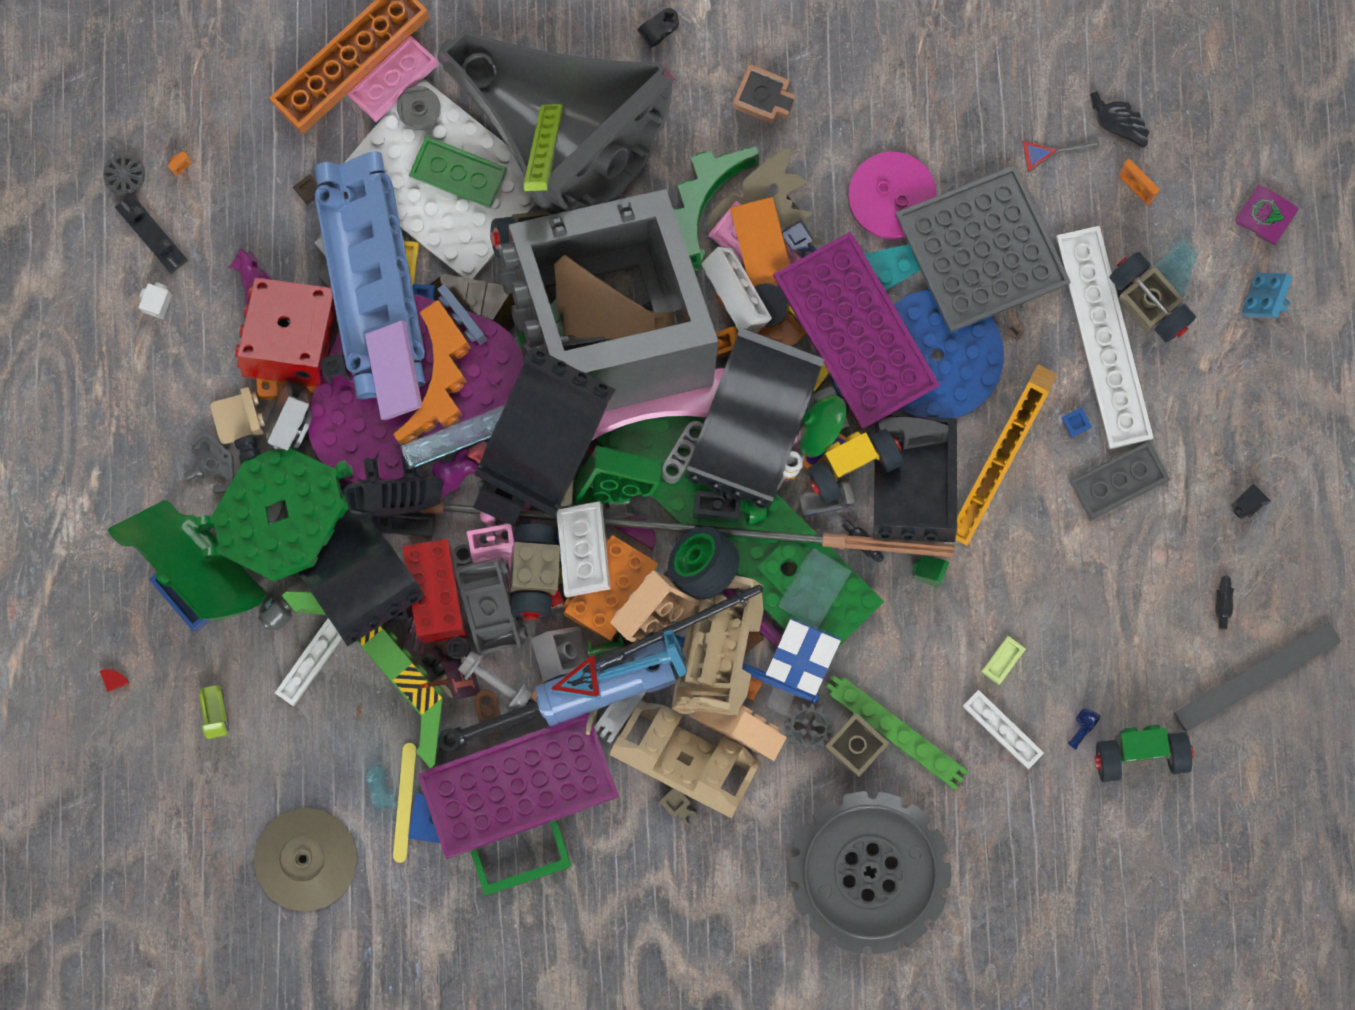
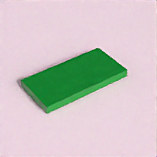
[409,136,507,209]

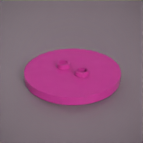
[848,152,937,239]

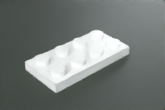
[557,501,611,597]

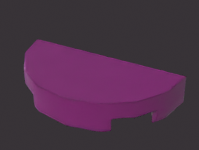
[614,516,656,550]

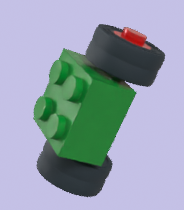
[1094,725,1194,782]

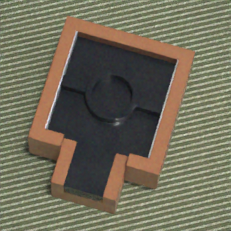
[732,64,796,124]

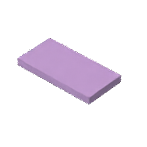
[365,320,423,420]

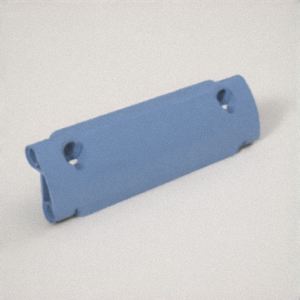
[314,151,425,399]

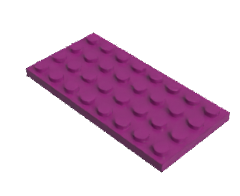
[773,231,940,430]
[417,713,619,860]

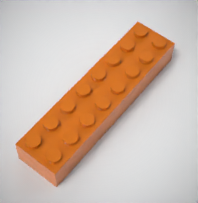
[269,0,430,136]

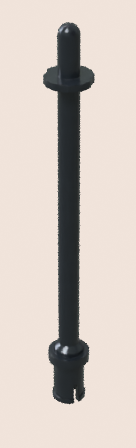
[594,585,763,672]

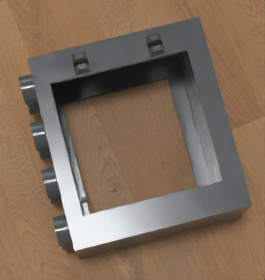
[499,189,718,411]

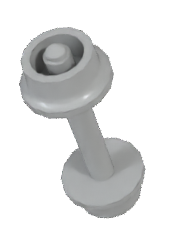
[458,651,532,710]

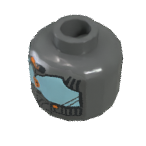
[258,597,292,630]

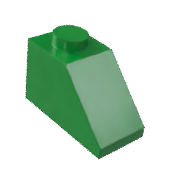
[911,555,950,588]

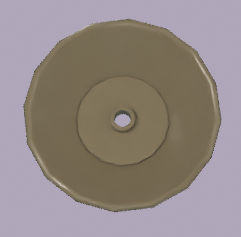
[254,807,357,912]

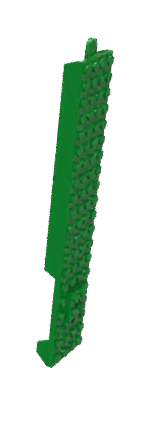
[515,299,884,647]

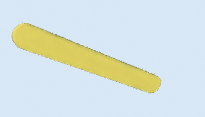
[393,743,417,863]

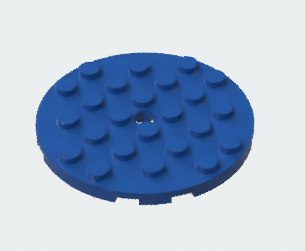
[894,290,1004,419]

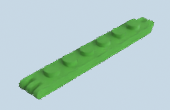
[824,675,969,790]

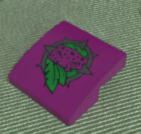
[1235,184,1299,246]

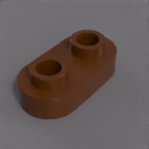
[474,690,501,735]

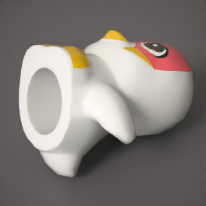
[783,450,804,481]

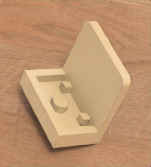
[210,387,265,445]

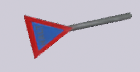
[1022,140,1099,172]

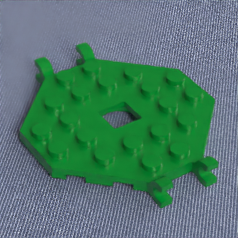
[195,448,354,581]

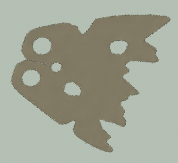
[708,148,822,266]

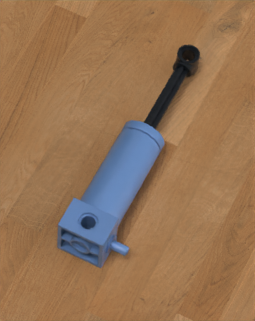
[438,634,677,752]

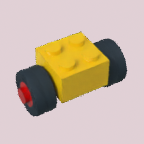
[807,429,904,504]

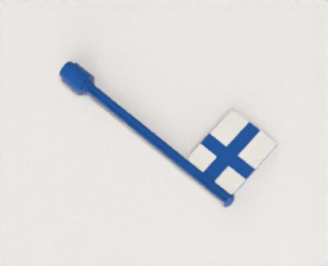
[649,618,841,704]

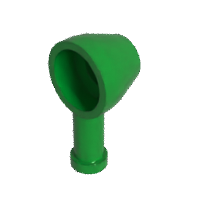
[745,500,767,524]

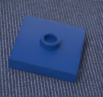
[408,793,441,844]

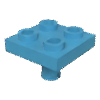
[1241,273,1293,318]

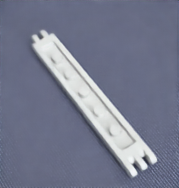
[594,616,690,744]

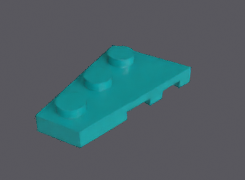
[864,244,920,291]

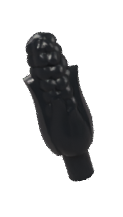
[842,520,884,562]
[1215,576,1234,630]

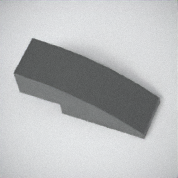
[875,417,949,449]

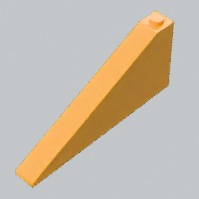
[956,364,1057,546]

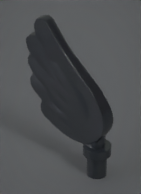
[1090,91,1149,148]

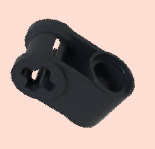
[637,8,679,48]

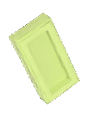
[981,636,1026,685]

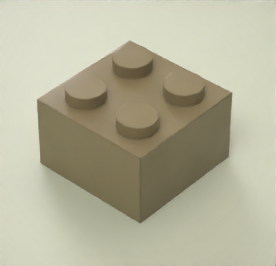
[825,713,890,778]

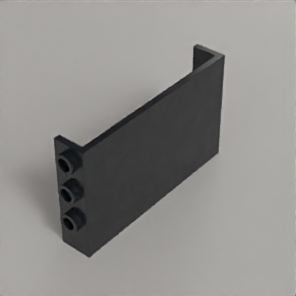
[873,415,957,542]

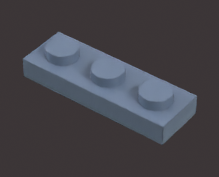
[438,284,487,346]

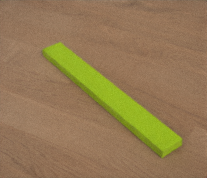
[524,104,563,191]

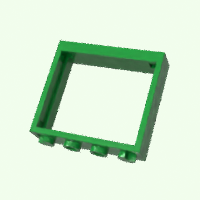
[470,820,572,896]

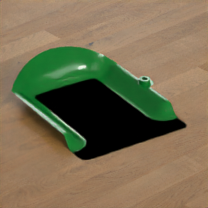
[108,500,266,622]

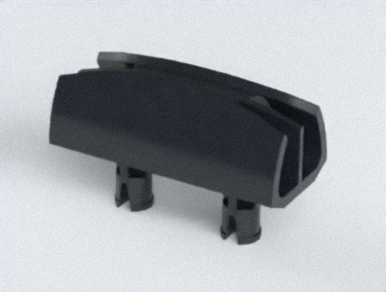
[344,455,442,516]

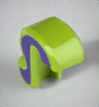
[199,685,230,739]

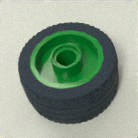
[667,526,740,599]

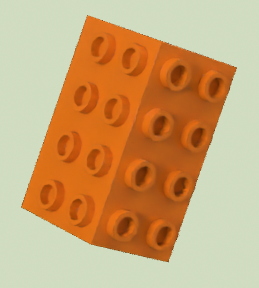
[562,535,658,642]

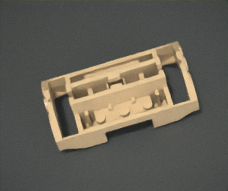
[671,576,764,715]
[610,700,761,818]

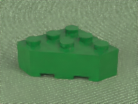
[573,446,661,507]

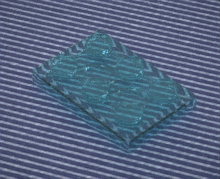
[778,548,852,628]

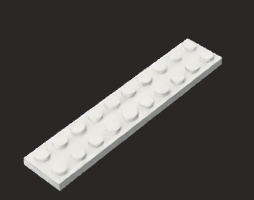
[1056,226,1153,449]

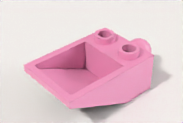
[467,512,516,592]

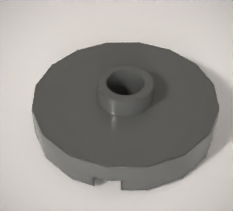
[397,86,441,130]

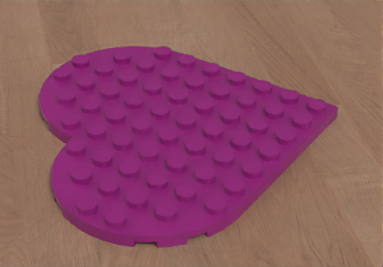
[308,293,524,483]

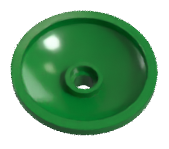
[798,395,846,457]

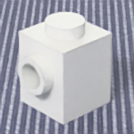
[138,283,172,319]

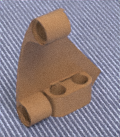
[554,255,675,339]

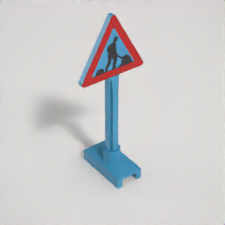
[551,630,687,700]

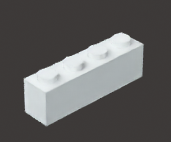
[702,247,772,334]

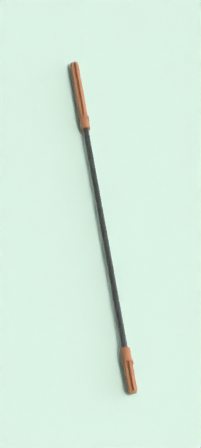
[419,500,955,557]

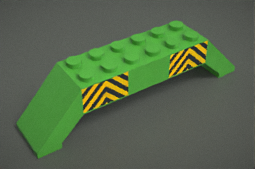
[282,592,443,769]

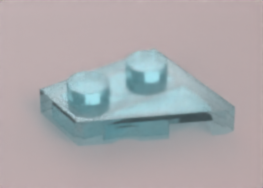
[1150,238,1198,297]

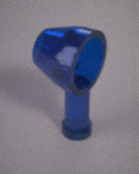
[1067,708,1101,750]

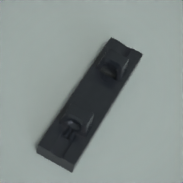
[115,193,188,274]

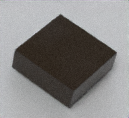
[293,174,318,205]

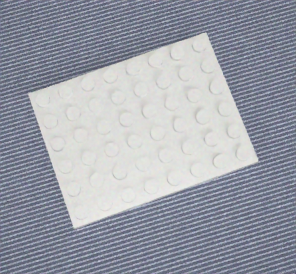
[344,79,537,279]

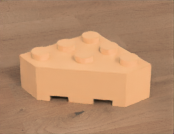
[610,570,701,642]
[689,695,787,761]

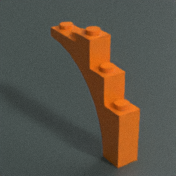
[393,300,471,446]

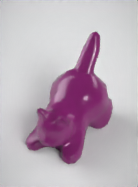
[228,248,272,308]
[431,447,478,500]

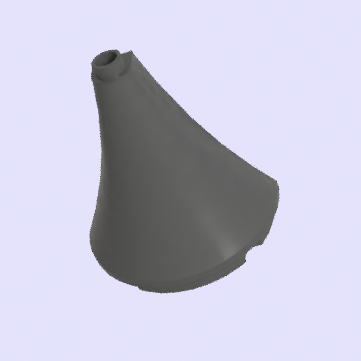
[437,30,672,215]

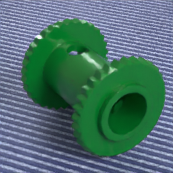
[587,632,626,658]

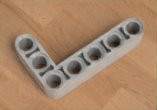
[662,421,784,490]

